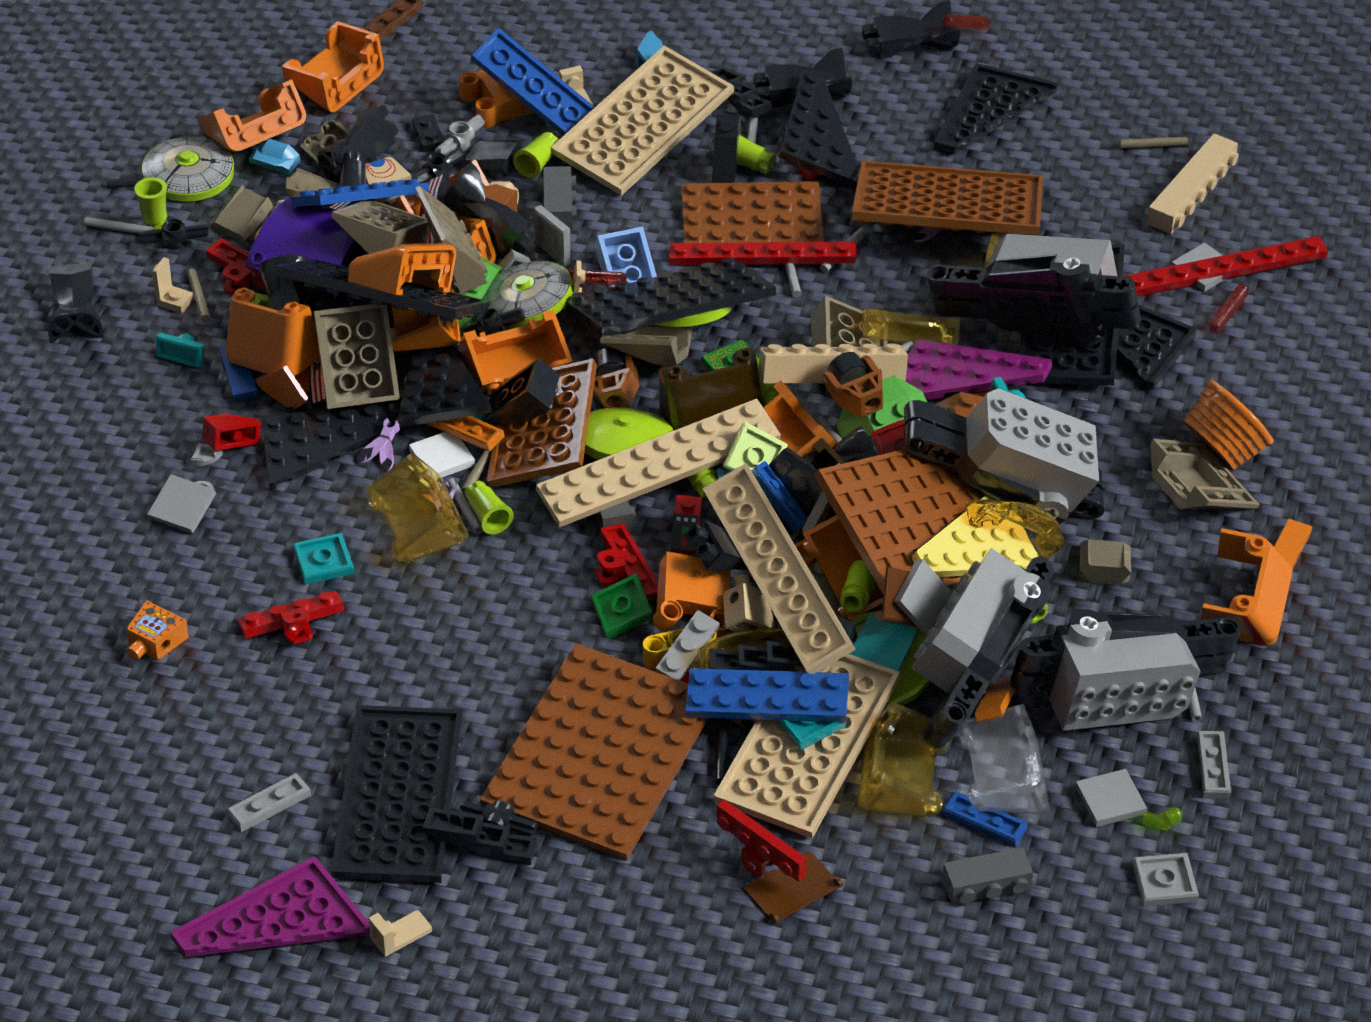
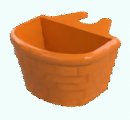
[1183,380,1274,470]

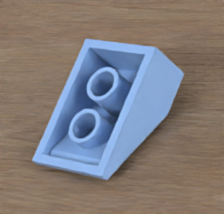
[594,227,657,288]

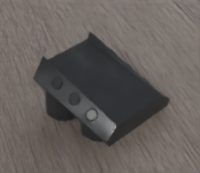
[462,139,521,180]

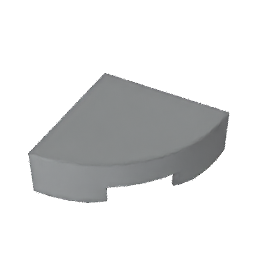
[498,250,531,272]
[190,443,223,466]

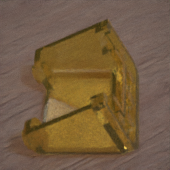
[366,452,469,563]
[858,701,949,817]

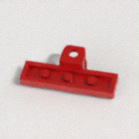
[206,238,265,296]
[594,523,658,601]
[237,591,344,645]
[716,799,807,882]

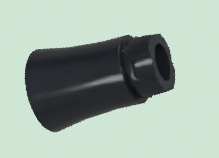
[339,151,367,201]

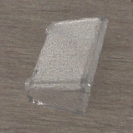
[959,704,1050,814]

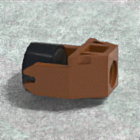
[593,347,639,409]
[823,352,883,417]

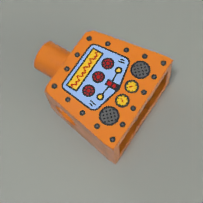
[126,601,189,661]

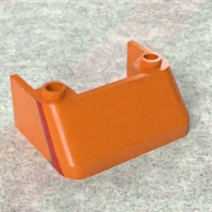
[1201,528,1292,646]

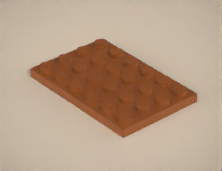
[682,181,824,243]
[487,359,597,488]

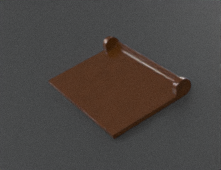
[876,567,943,627]
[743,850,843,924]

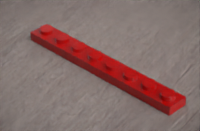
[669,241,856,265]

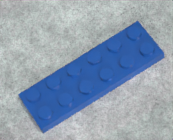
[470,27,595,136]
[290,179,429,206]
[686,668,849,722]

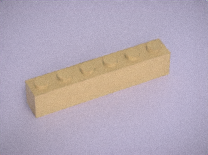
[1147,134,1239,234]
[758,344,908,383]

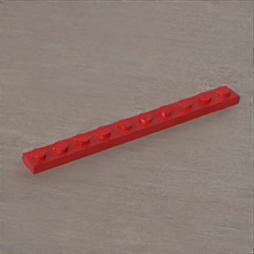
[1125,236,1328,297]

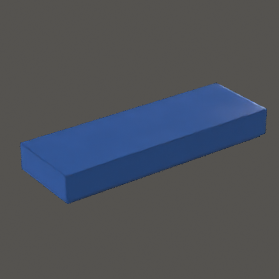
[219,346,258,401]
[751,461,808,533]
[942,791,1028,847]

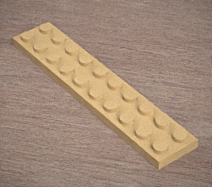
[536,399,781,527]
[702,463,856,674]

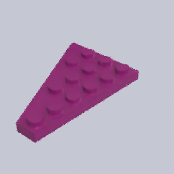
[905,339,1052,400]
[170,856,370,957]

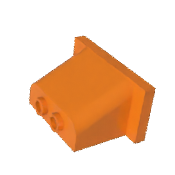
[763,381,837,457]

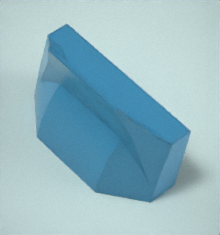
[249,139,300,175]

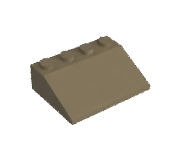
[415,186,488,294]
[331,199,430,254]
[811,295,888,384]
[314,303,400,409]

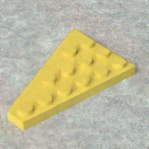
[911,495,1038,577]

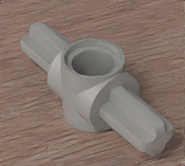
[435,115,485,155]

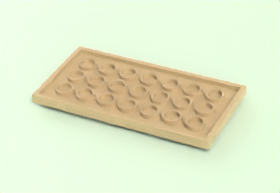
[551,46,734,196]
[713,654,900,839]

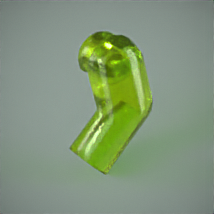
[1142,807,1182,830]

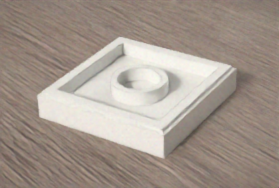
[409,432,475,482]

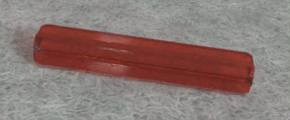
[942,14,991,29]
[566,269,627,285]
[1209,284,1249,333]

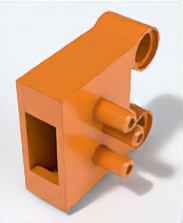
[459,70,533,128]
[653,552,731,641]

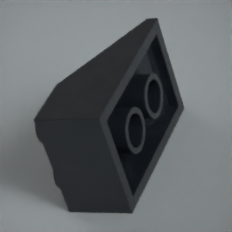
[482,358,560,425]

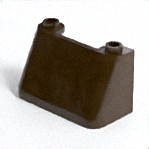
[659,347,764,431]

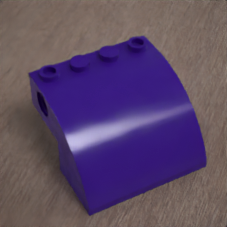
[245,198,368,300]

